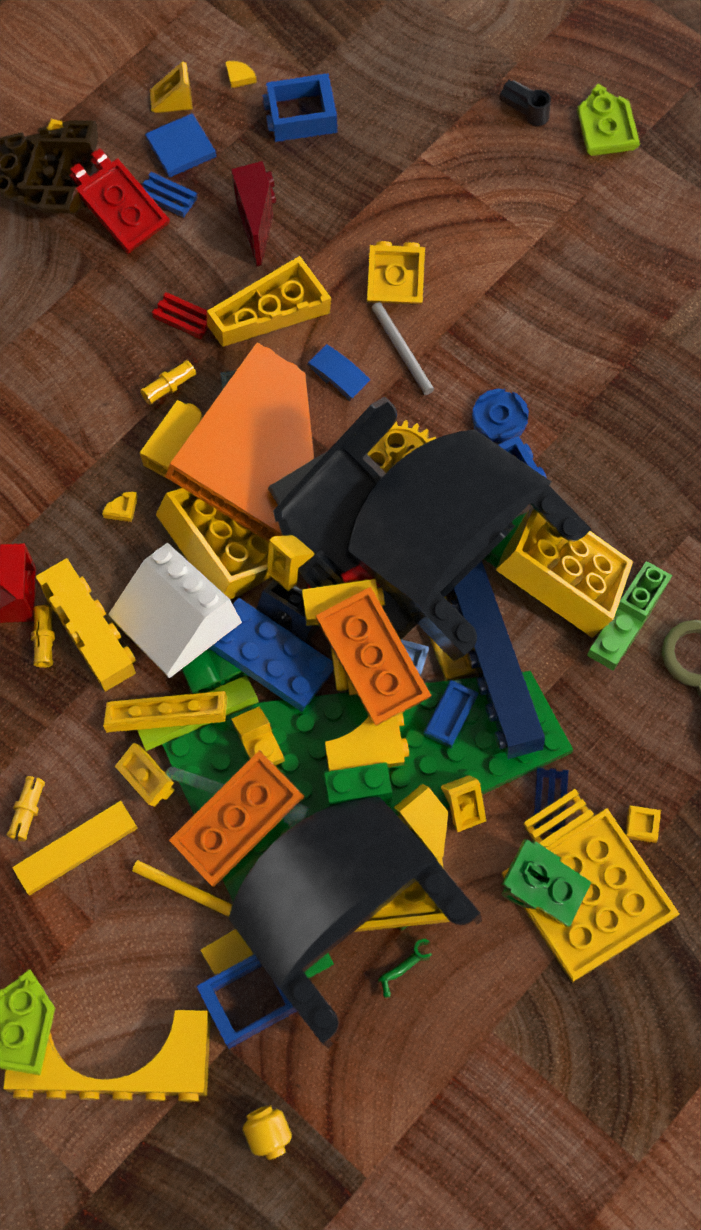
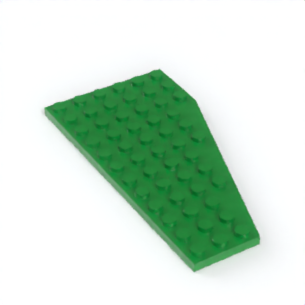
[162,671,573,902]

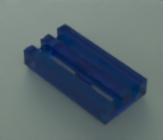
[533,767,569,832]

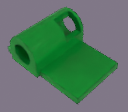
[501,839,591,927]

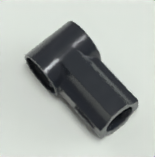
[500,79,551,126]

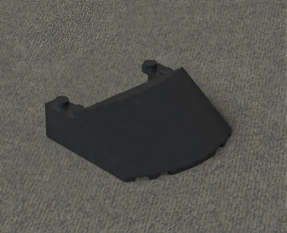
[273,397,515,639]
[348,429,591,661]
[228,797,482,1048]

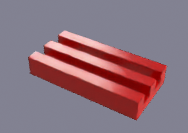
[152,292,208,340]

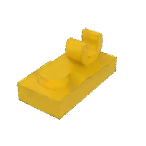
[115,743,174,807]

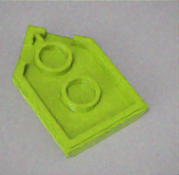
[577,84,640,156]
[0,969,55,1075]

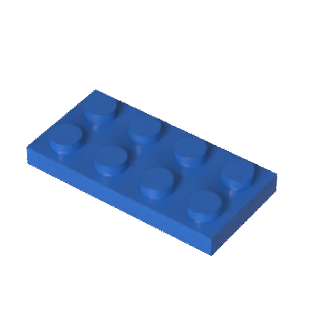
[209,598,334,712]

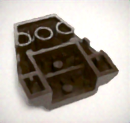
[0,120,98,214]

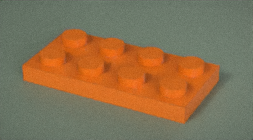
[315,587,431,727]
[169,750,305,886]

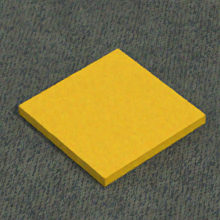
[502,808,679,983]

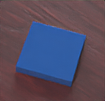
[145,113,216,178]

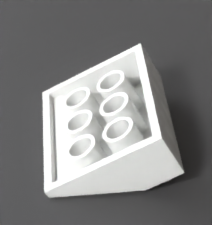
[108,542,242,678]

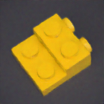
[367,241,425,305]

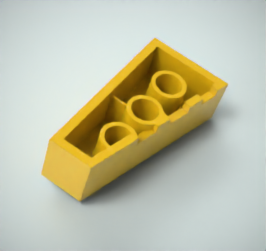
[207,256,331,347]
[36,558,136,692]

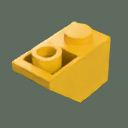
[394,784,448,857]

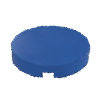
[472,388,529,443]

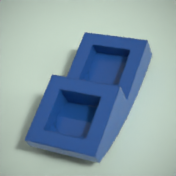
[307,344,371,401]

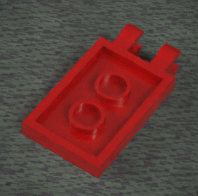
[70,148,170,254]

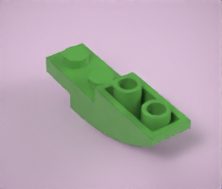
[587,561,672,671]

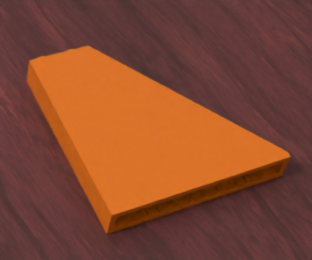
[165,342,314,542]

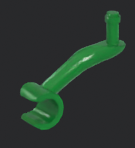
[378,939,432,998]

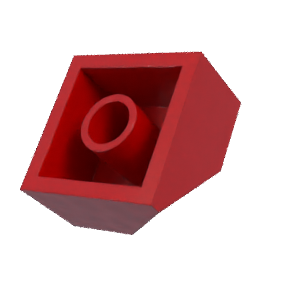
[0,543,36,623]

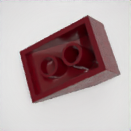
[231,161,276,267]

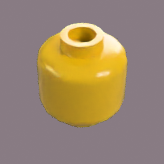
[243,1105,292,1160]

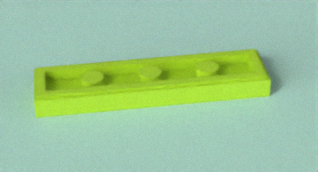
[137,675,259,751]

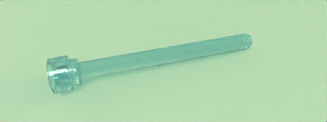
[166,767,310,828]

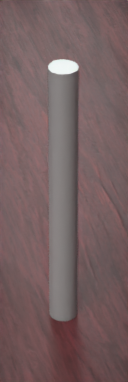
[372,302,434,395]

